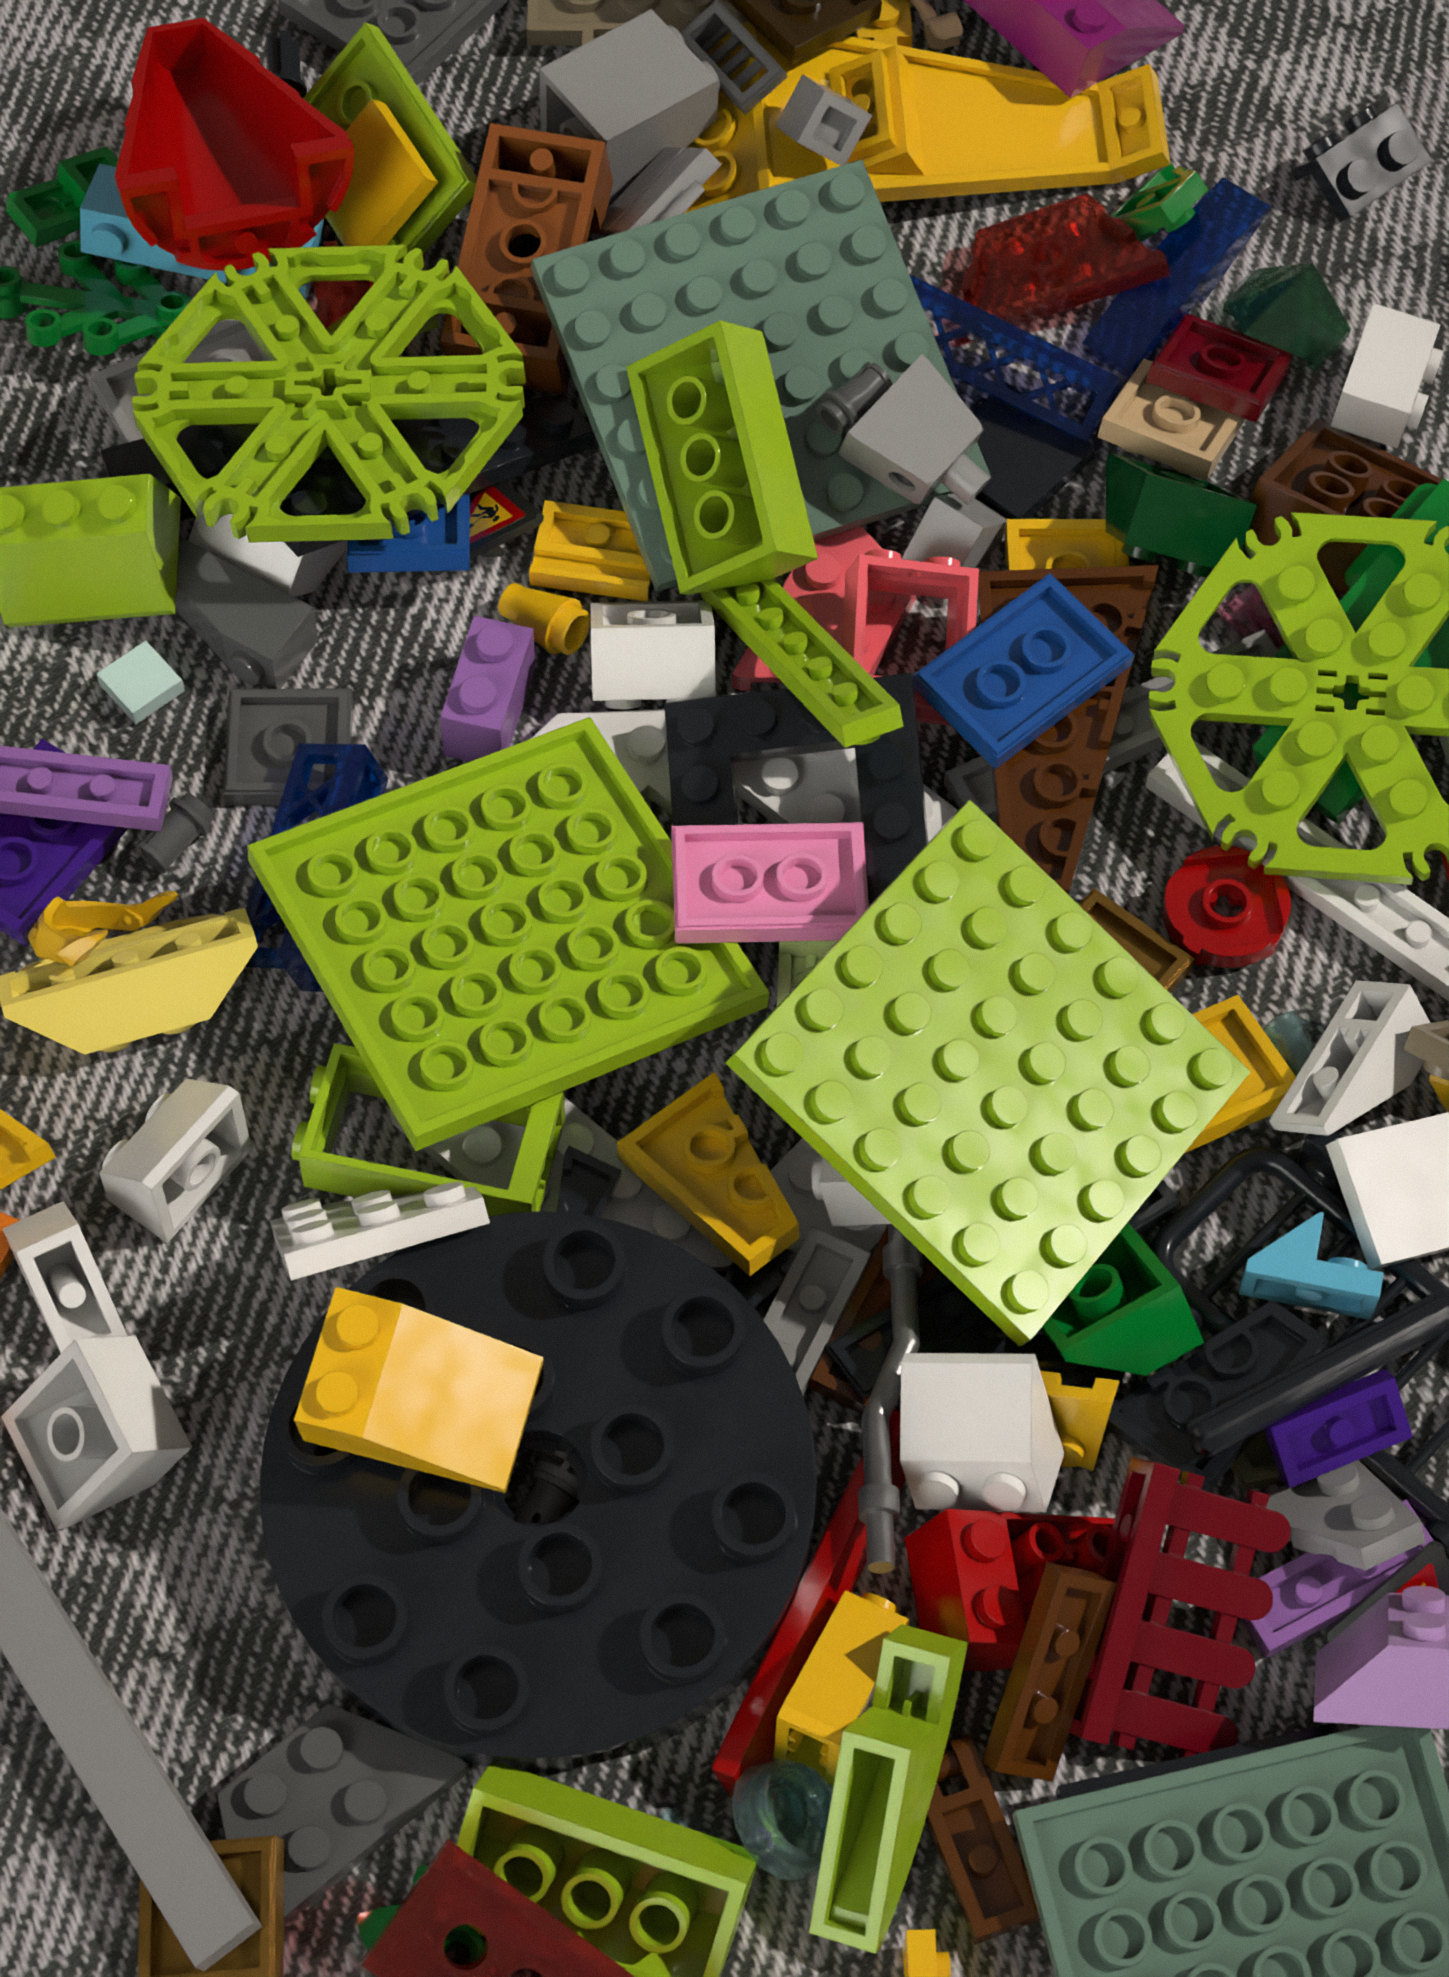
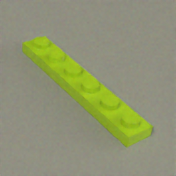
[700,578,903,748]

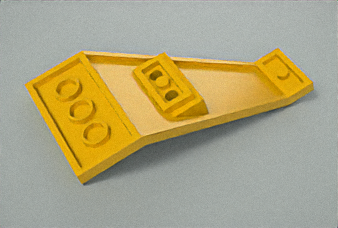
[684,21,1171,213]

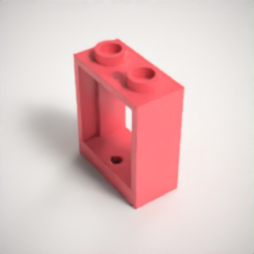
[841,549,979,726]

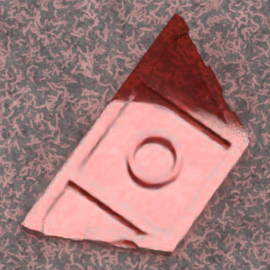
[950,193,1170,346]

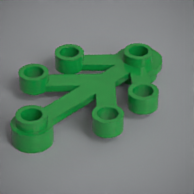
[0,240,193,356]

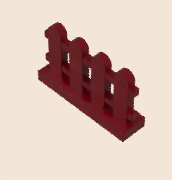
[1069,1457,1291,1758]

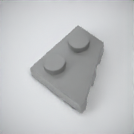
[1267,1460,1425,1571]

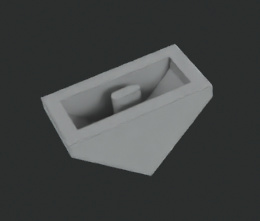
[901,493,1008,607]

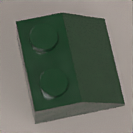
[1106,452,1257,578]

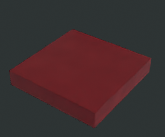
[1146,314,1293,423]

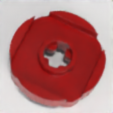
[1162,846,1291,968]

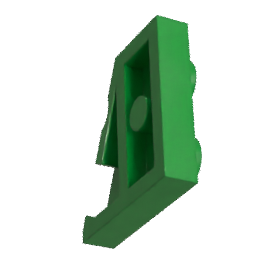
[1097,163,1209,246]

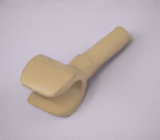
[910,0,963,50]

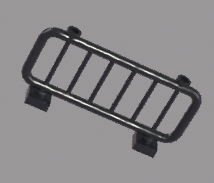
[1149,1131,1449,1559]

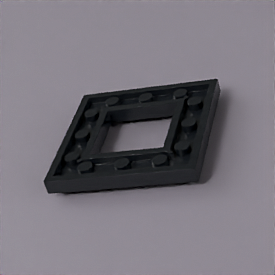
[664,673,929,906]

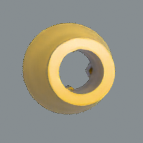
[498,583,591,655]

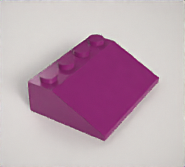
[964,0,1185,98]

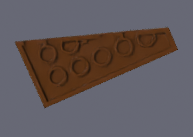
[977,565,1159,895]

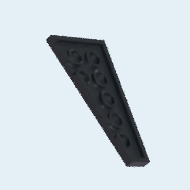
[198,395,595,557]

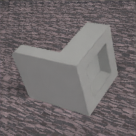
[776,74,872,166]

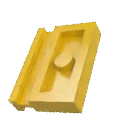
[529,500,651,602]

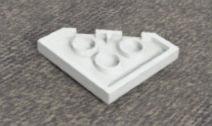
[270,1182,490,1280]

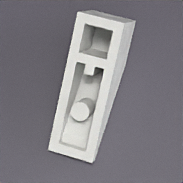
[1269,980,1430,1136]

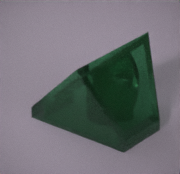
[1223,262,1351,371]

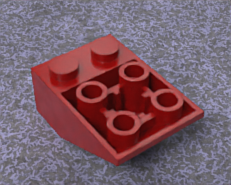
[904,1509,1115,1672]

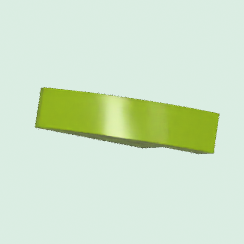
[809,1624,968,1954]

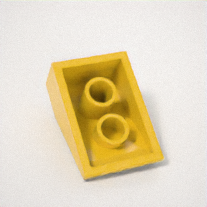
[294,1287,544,1493]

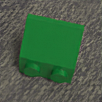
[1041,1222,1204,1376]

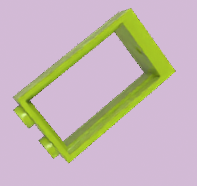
[292,1043,565,1217]

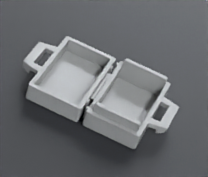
[593,147,721,239]

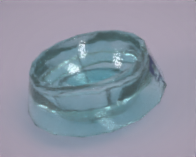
[732,1760,833,1882]

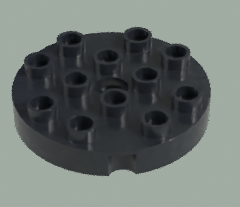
[260,1211,817,1772]

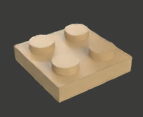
[1098,359,1246,481]

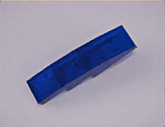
[1082,177,1271,379]

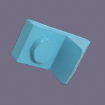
[1239,1212,1384,1320]

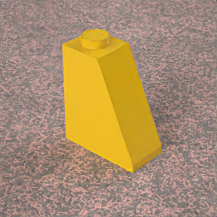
[773,1590,909,1786]

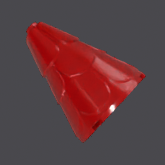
[114,17,354,271]

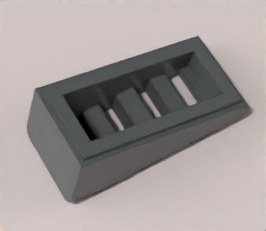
[680,0,788,114]

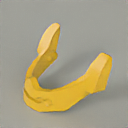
[28,891,180,967]

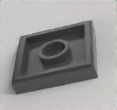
[223,688,353,805]

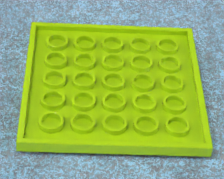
[247,717,770,1152]
[725,800,1251,1347]

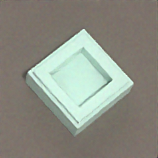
[96,640,185,725]

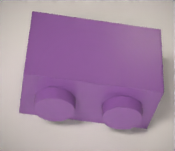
[440,616,536,762]

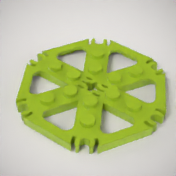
[132,245,526,543]
[1149,512,1449,885]

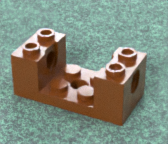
[440,123,613,396]

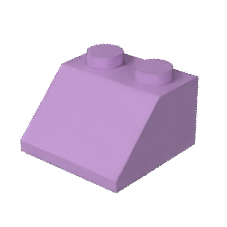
[1314,1586,1449,1729]

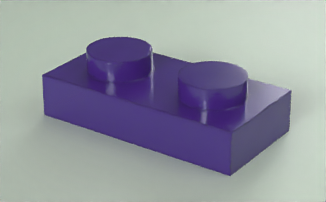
[1264,1369,1413,1488]

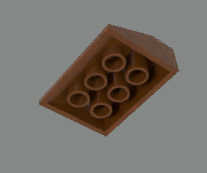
[1243,419,1442,595]

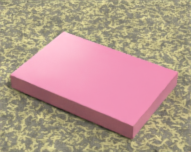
[671,822,869,943]

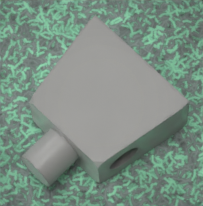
[838,354,991,505]

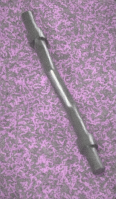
[858,1224,923,1574]

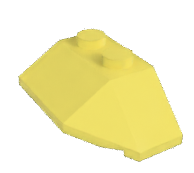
[0,908,258,1055]

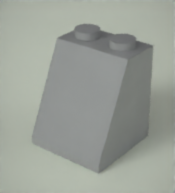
[539,9,721,209]

